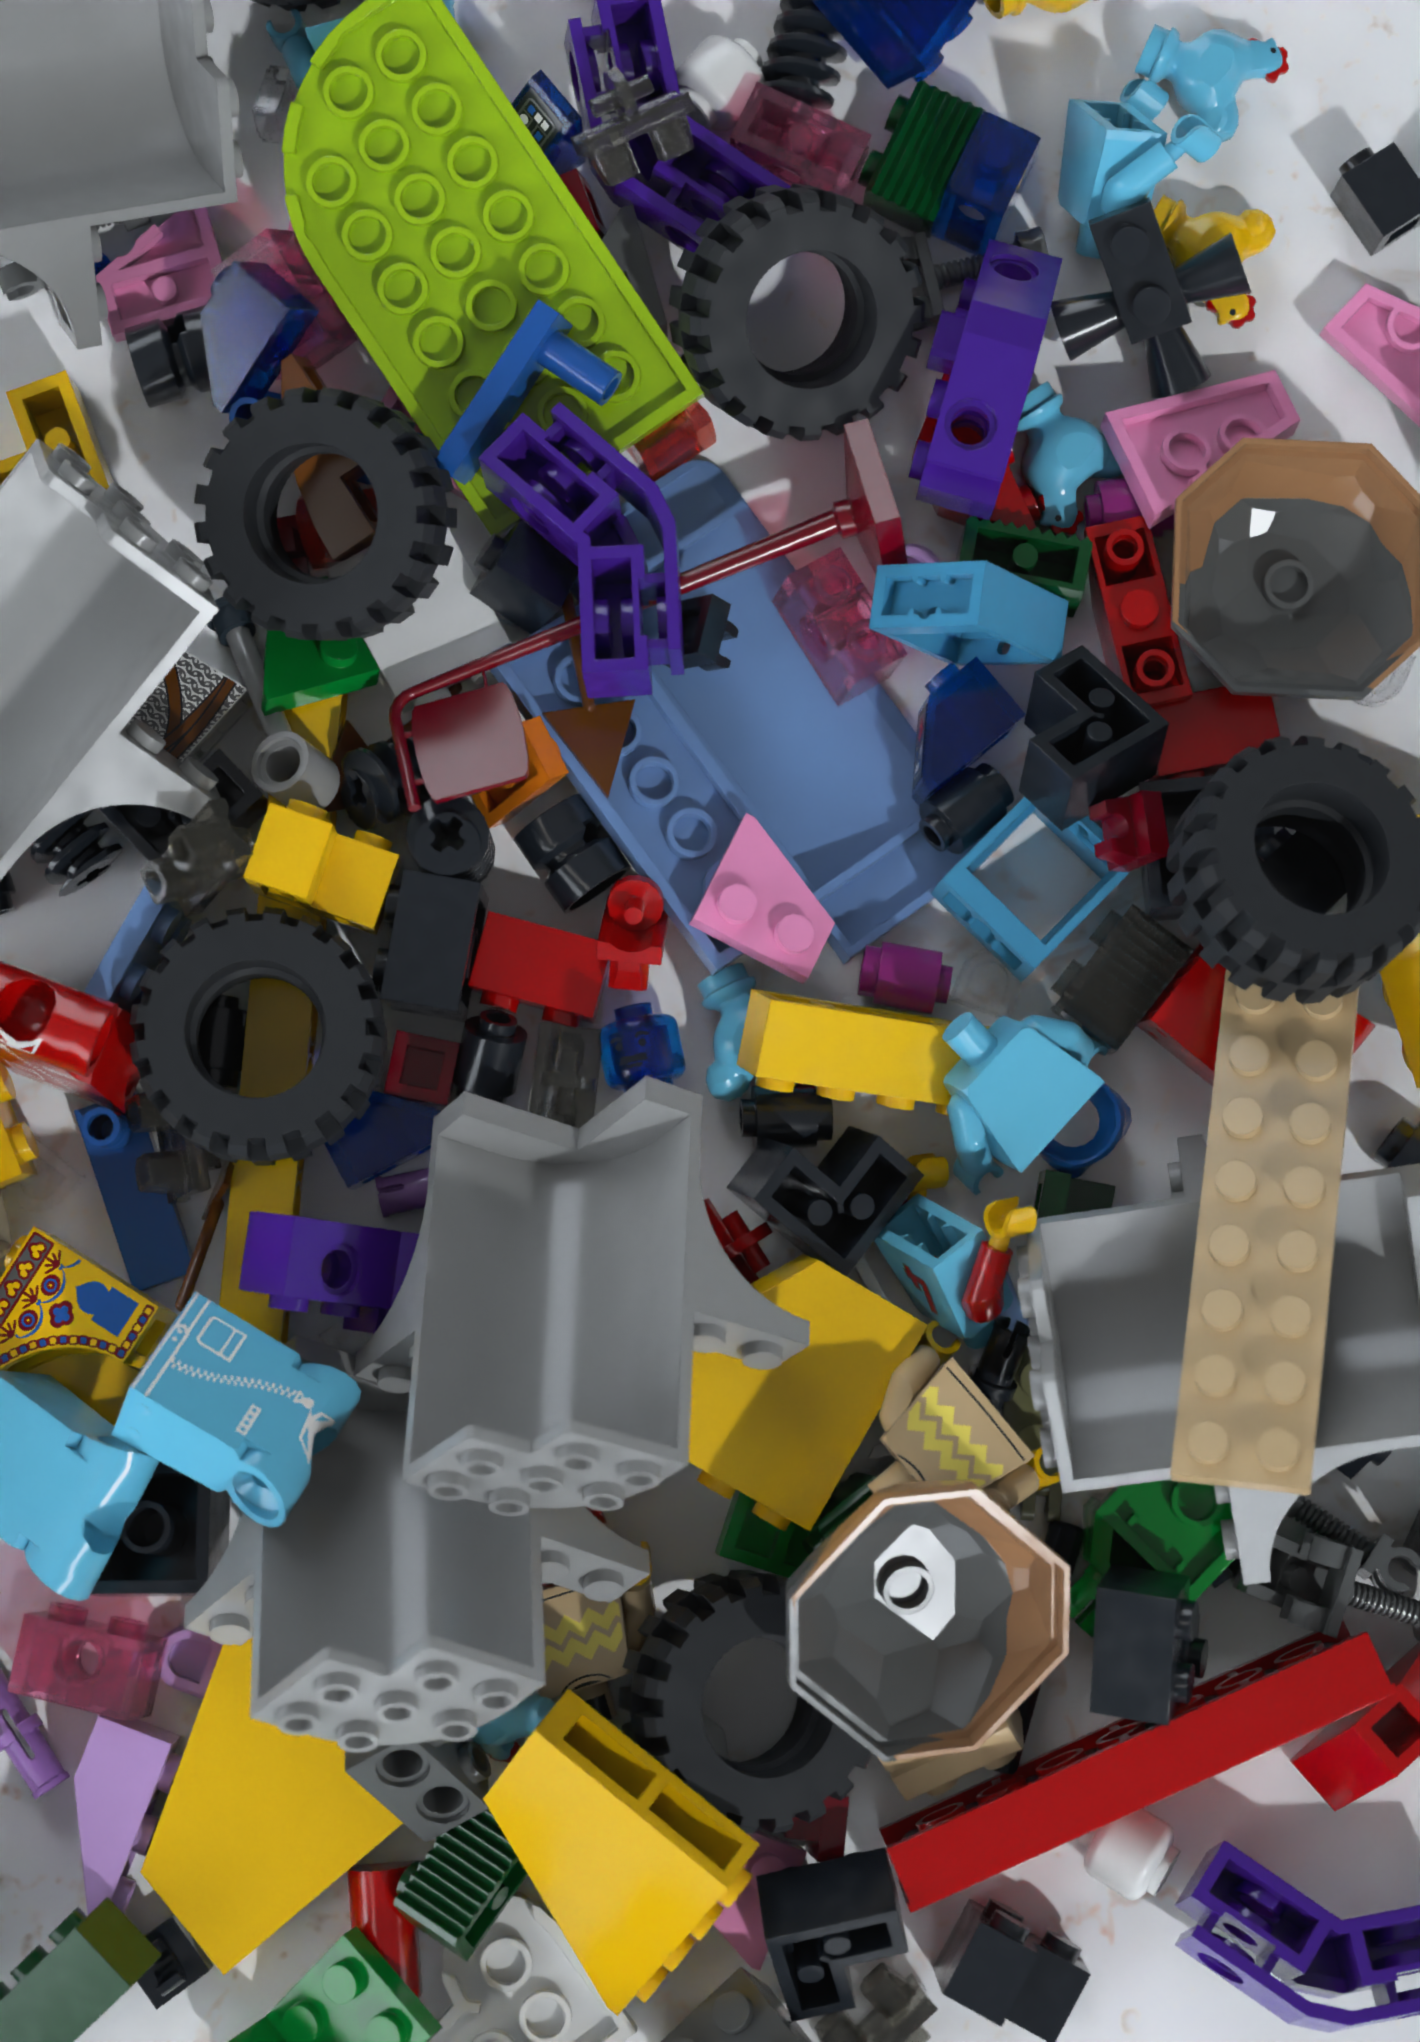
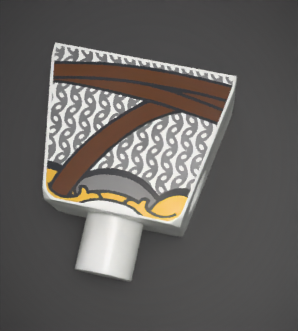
[128,651,253,763]

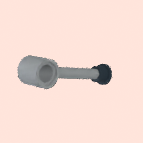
[207,596,340,809]

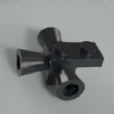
[1051,197,1252,398]

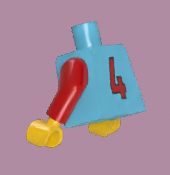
[874,1153,1037,1349]

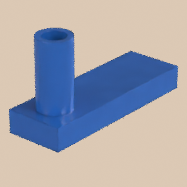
[434,299,622,485]
[74,1091,193,1291]

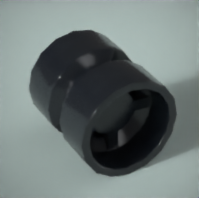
[124,304,224,408]
[513,794,631,914]

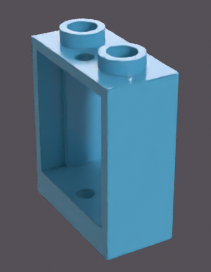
[869,560,1069,666]
[931,797,1131,983]

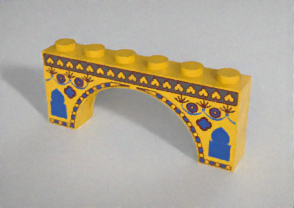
[0,1226,178,1373]

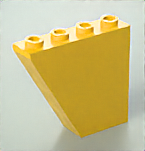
[689,1254,928,1531]
[140,1637,403,1975]
[483,1689,759,2016]

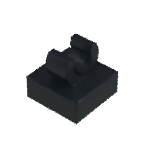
[665,594,739,671]
[137,1914,214,2010]

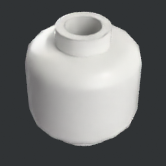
[676,36,765,131]
[1078,1808,1181,1900]

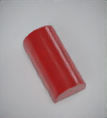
[347,1860,423,1998]

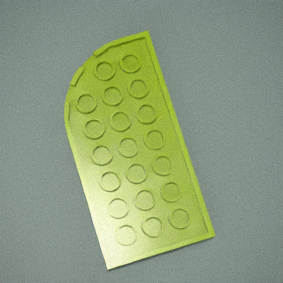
[282,0,705,536]

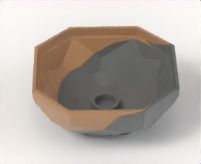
[1170,437,1420,701]
[786,1480,1070,1762]

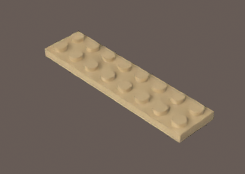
[1170,969,1359,1495]

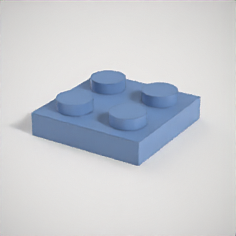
[84,878,192,1013]

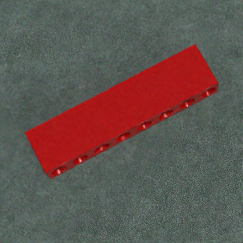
[879,1620,1398,1913]

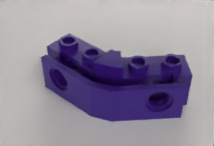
[564,0,791,253]
[908,238,1063,520]
[478,402,685,698]
[239,1211,419,1334]
[1174,1840,1420,2033]

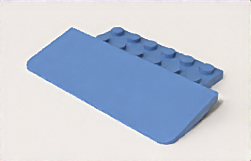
[490,460,988,976]

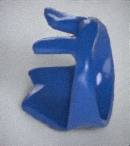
[1039,1082,1132,1178]

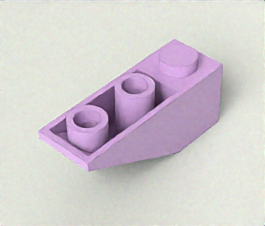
[74,1708,182,1915]

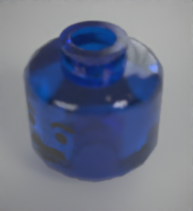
[597,1002,686,1093]

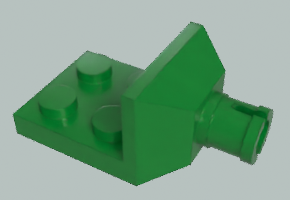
[1069,1479,1234,1639]
[228,1926,443,2042]

